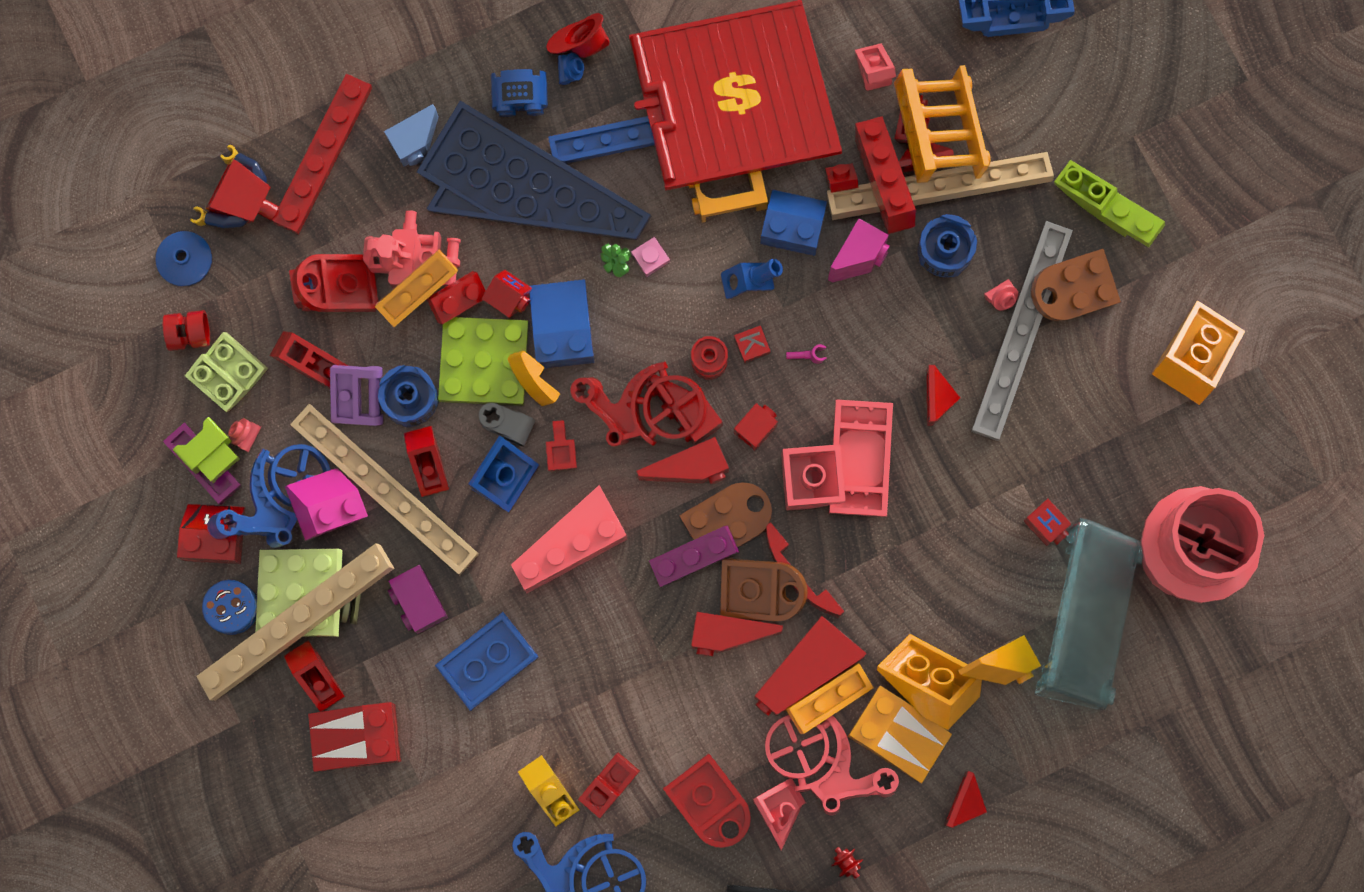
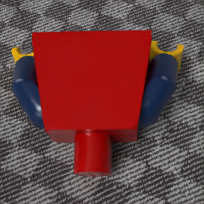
[190,145,279,229]

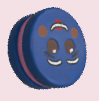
[202,580,257,635]

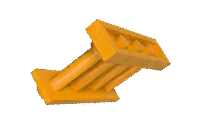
[894,65,991,183]

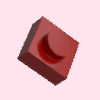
[825,163,859,193]

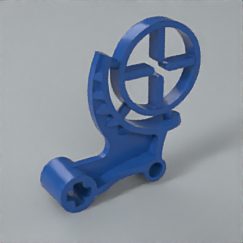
[207,444,331,548]
[512,832,646,892]

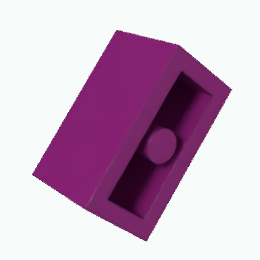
[387,565,448,634]

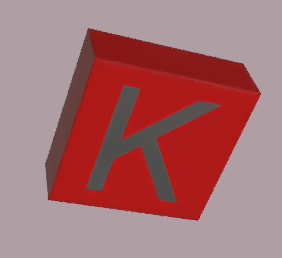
[734,325,771,363]

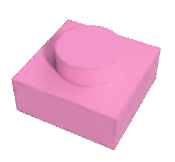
[631,237,670,277]

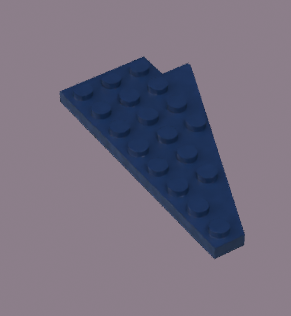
[417,101,652,240]

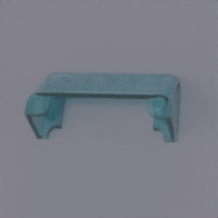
[1035,518,1143,710]

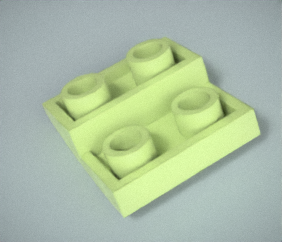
[185,332,268,412]

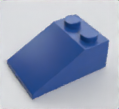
[530,279,595,369]

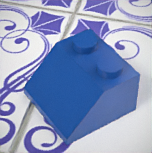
[760,190,827,256]

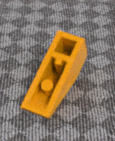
[958,635,1041,685]

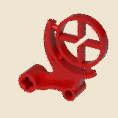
[570,362,707,446]

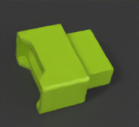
[173,417,240,484]

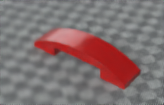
[766,522,844,618]

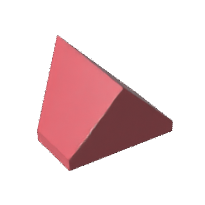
[753,778,806,851]

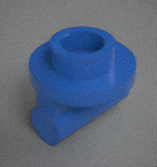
[558,53,584,85]

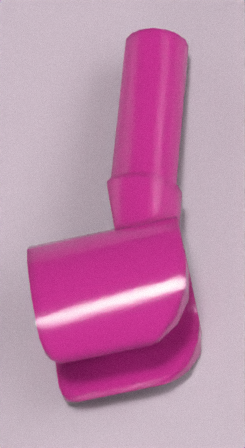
[786,344,826,364]

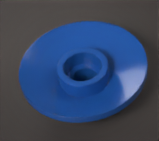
[156,231,212,287]

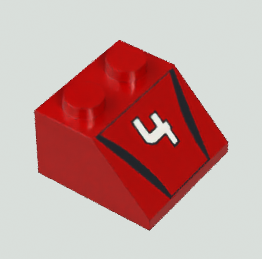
[177,504,245,564]

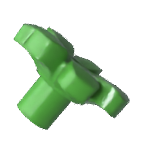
[601,243,631,277]

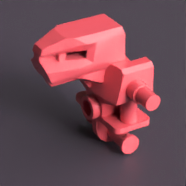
[363,211,461,292]

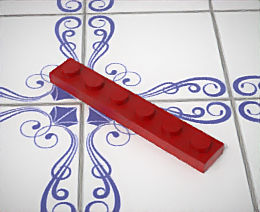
[272,74,372,235]

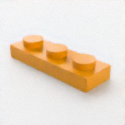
[375,249,458,327]
[786,663,874,734]

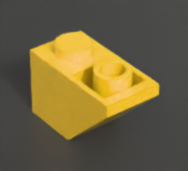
[518,755,579,827]

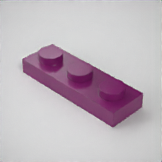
[163,423,242,505]
[649,526,739,587]

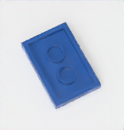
[435,612,539,711]

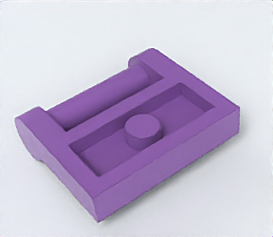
[330,365,383,426]

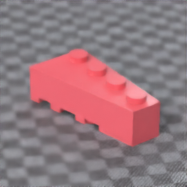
[511,485,628,593]

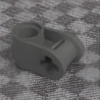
[479,403,536,447]

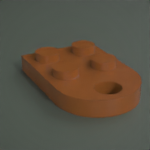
[1031,249,1121,321]
[679,482,772,548]
[720,559,808,621]

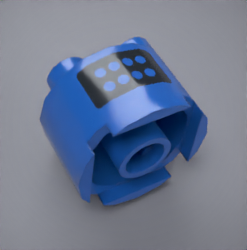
[490,69,548,117]
[917,214,977,277]
[378,365,439,428]

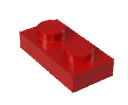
[427,271,486,324]

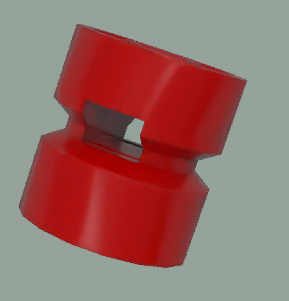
[163,310,210,351]
[691,336,728,380]

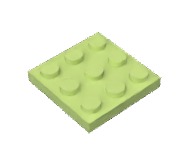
[255,549,342,637]

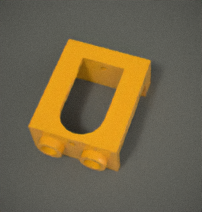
[688,171,768,223]

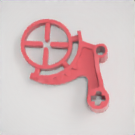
[765,715,899,816]

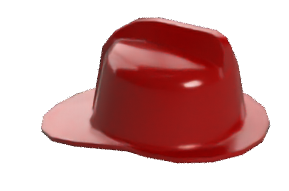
[546,13,610,58]

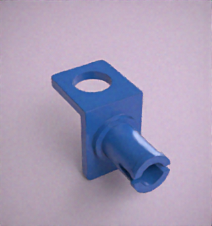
[721,259,783,299]

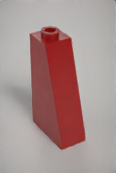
[754,616,867,716]

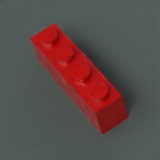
[855,116,916,234]

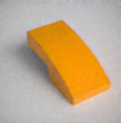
[508,350,560,406]

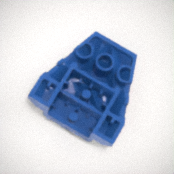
[959,0,1075,37]

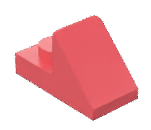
[855,43,896,91]

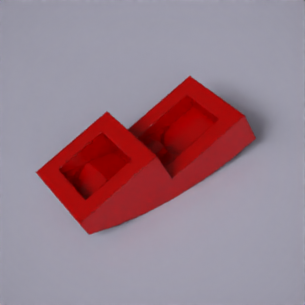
[578,752,640,818]

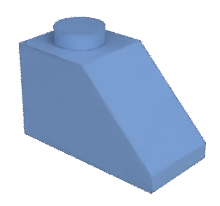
[384,104,439,167]

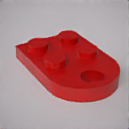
[292,254,378,312]
[663,754,751,848]

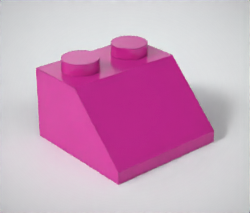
[828,219,890,282]
[285,468,368,540]

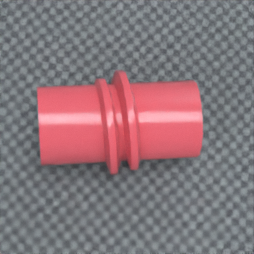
[1140,486,1264,603]

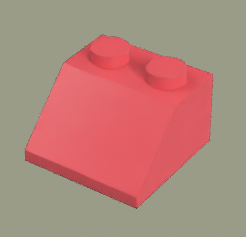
[781,444,845,511]

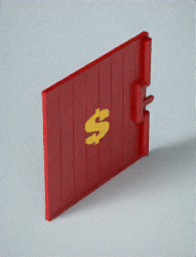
[629,0,842,191]

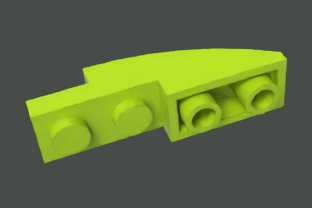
[1054,160,1165,248]

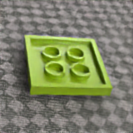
[438,317,529,406]

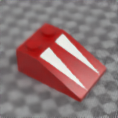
[308,702,401,772]

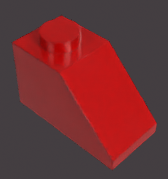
[404,426,449,497]
[284,640,345,712]

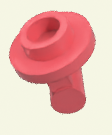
[984,279,1019,311]
[228,418,261,453]

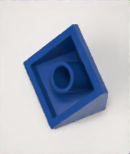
[468,436,539,512]

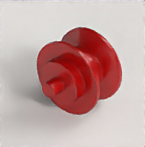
[831,847,863,879]

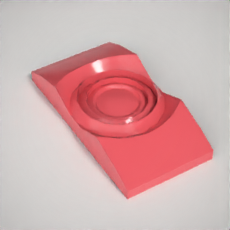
[829,400,893,517]

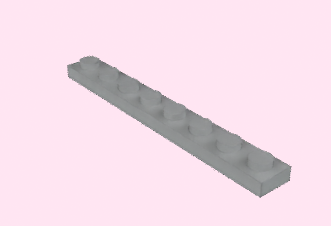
[971,221,1073,441]

